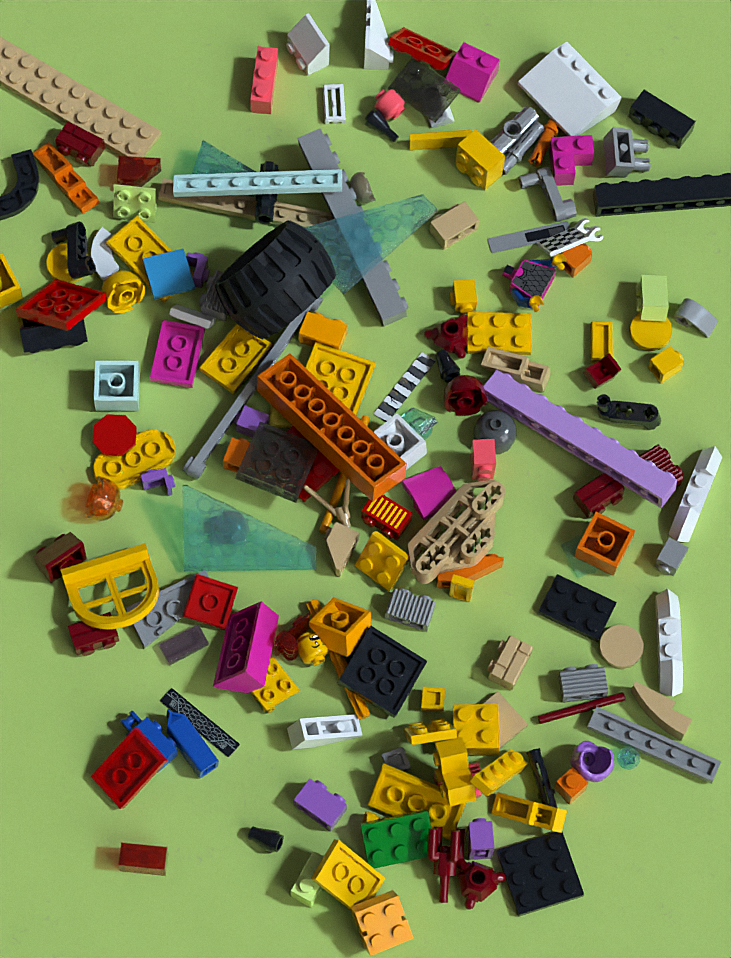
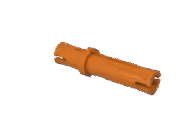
[528,118,558,167]

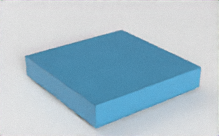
[143,248,195,299]

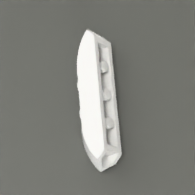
[668,446,722,542]
[655,588,683,696]

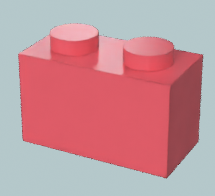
[470,439,496,482]

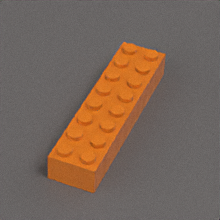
[257,353,407,502]

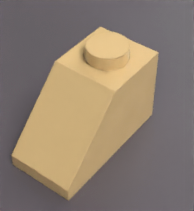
[324,522,360,577]

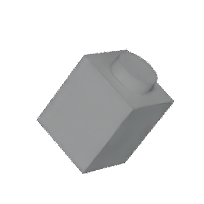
[655,537,688,576]

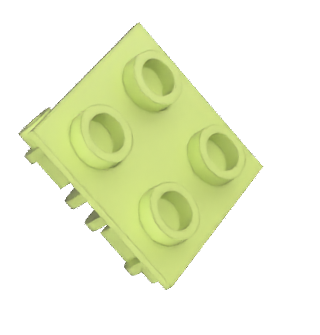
[113,184,157,222]

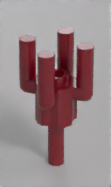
[427,826,465,903]

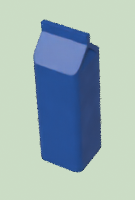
[166,709,219,778]

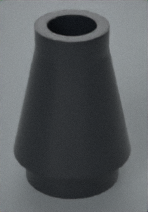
[435,350,460,382]
[248,826,284,853]

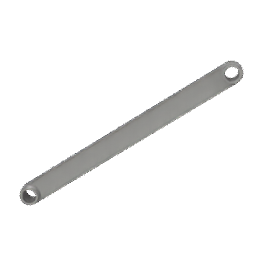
[183,297,323,480]

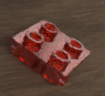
[275,613,310,661]

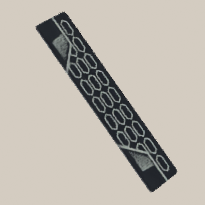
[160,688,240,757]

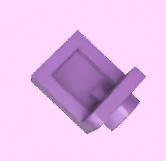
[186,252,210,288]
[141,468,175,496]

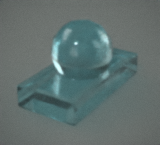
[401,407,438,439]

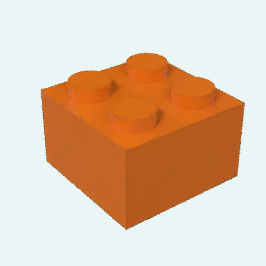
[574,512,635,576]

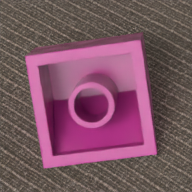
[443,42,500,103]

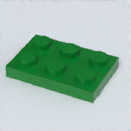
[360,809,431,869]

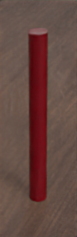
[538,692,625,724]

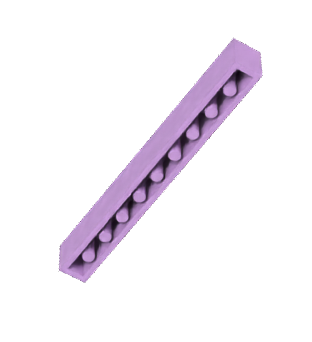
[484,370,677,508]

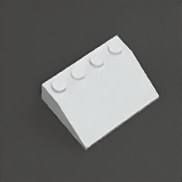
[517,42,621,136]

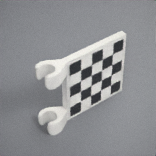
[537,218,603,257]

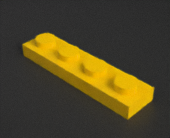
[470,749,528,797]

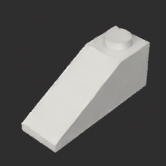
[287,714,362,749]

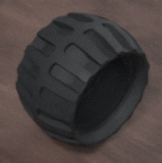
[215,220,336,339]

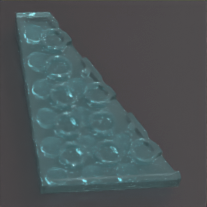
[305,194,437,295]
[182,485,316,571]

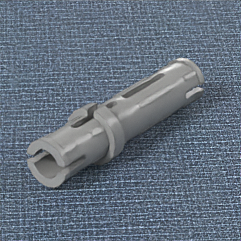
[503,121,545,175]

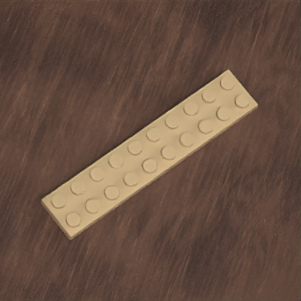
[0,37,161,165]

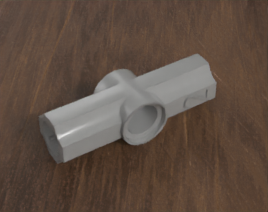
[490,106,539,154]

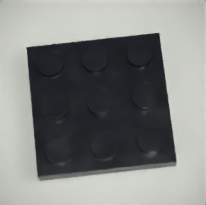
[337,626,427,718]
[497,832,584,917]

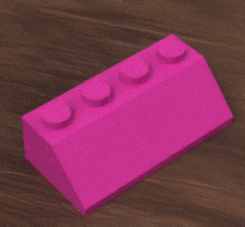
[213,601,279,693]

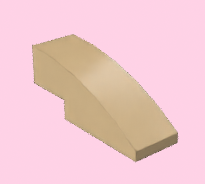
[481,347,551,392]
[631,681,692,740]

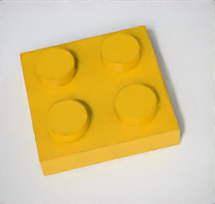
[354,531,409,591]

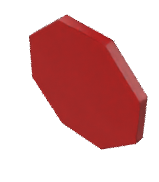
[93,414,137,456]

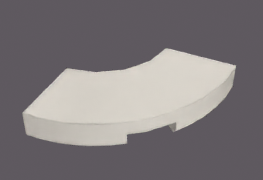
[91,227,119,282]

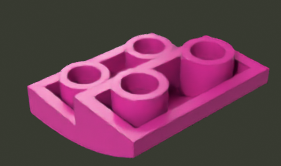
[402,466,462,520]

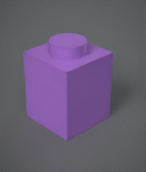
[234,406,269,441]

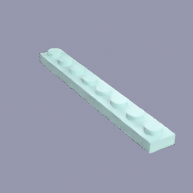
[173,169,342,197]

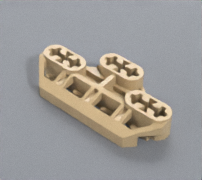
[407,480,505,584]

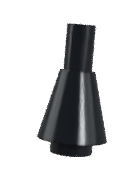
[365,109,399,142]

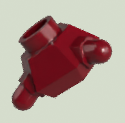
[424,314,468,359]
[456,859,506,910]

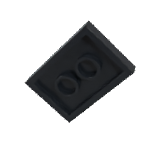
[538,574,617,642]

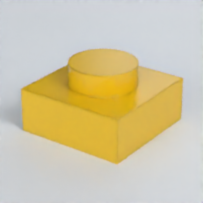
[421,686,445,712]

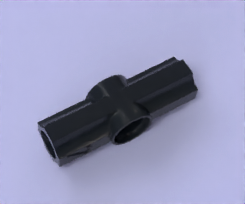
[255,161,279,224]

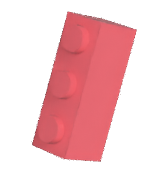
[250,46,278,114]

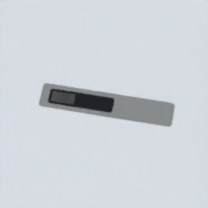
[488,221,570,253]

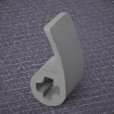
[674,298,718,338]

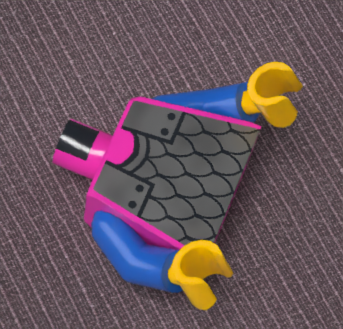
[502,254,567,312]

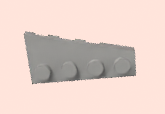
[125,570,209,648]

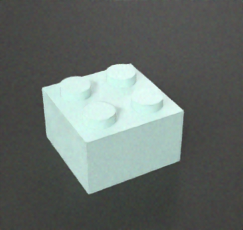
[94,361,140,411]

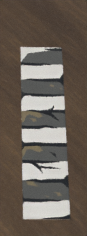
[373,352,436,422]

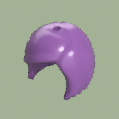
[570,741,615,782]

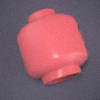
[375,89,405,120]

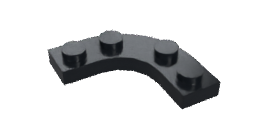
[0,149,39,220]

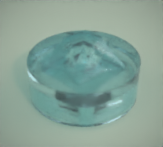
[617,747,640,770]

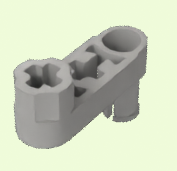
[518,167,576,222]

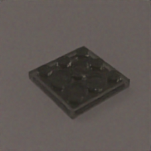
[235,422,319,503]

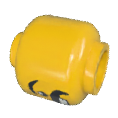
[296,631,329,666]

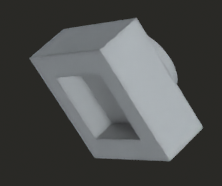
[381,747,411,772]

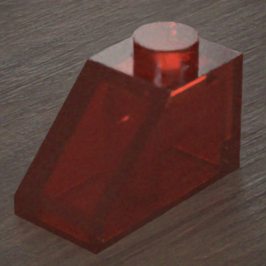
[117,156,161,187]

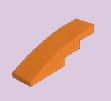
[33,142,100,214]

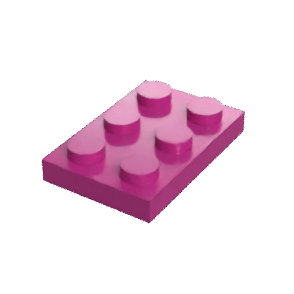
[150,320,205,388]

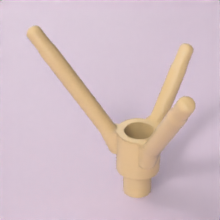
[303,479,351,527]

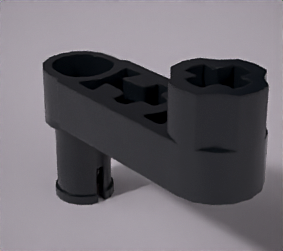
[51,221,96,279]
[597,394,661,430]

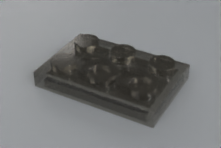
[387,58,461,123]

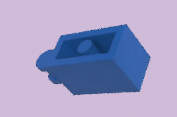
[120,710,178,773]

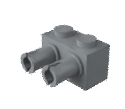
[603,128,651,177]

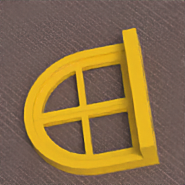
[60,543,159,629]

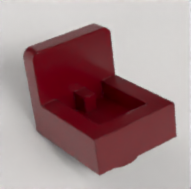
[582,353,621,389]

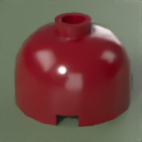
[444,375,487,416]

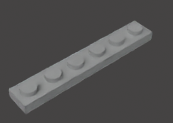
[587,706,721,784]

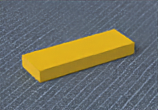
[409,130,472,151]

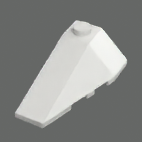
[364,0,393,70]

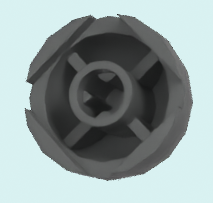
[473,410,516,454]

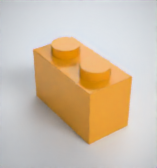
[299,311,348,350]

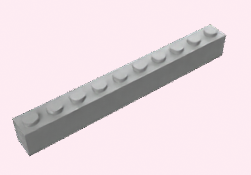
[297,128,409,326]

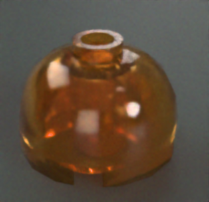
[84,476,123,521]

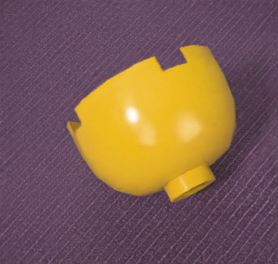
[102,270,145,313]

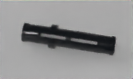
[526,748,557,808]

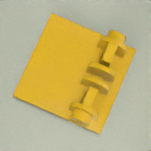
[250,657,300,713]

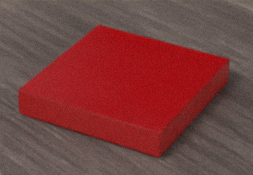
[182,574,238,630]

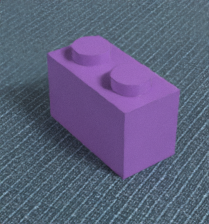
[294,779,347,832]
[466,818,494,860]

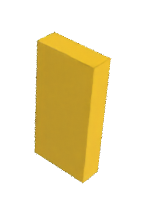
[590,321,613,363]
[449,574,475,602]

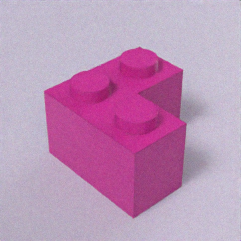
[549,135,594,186]

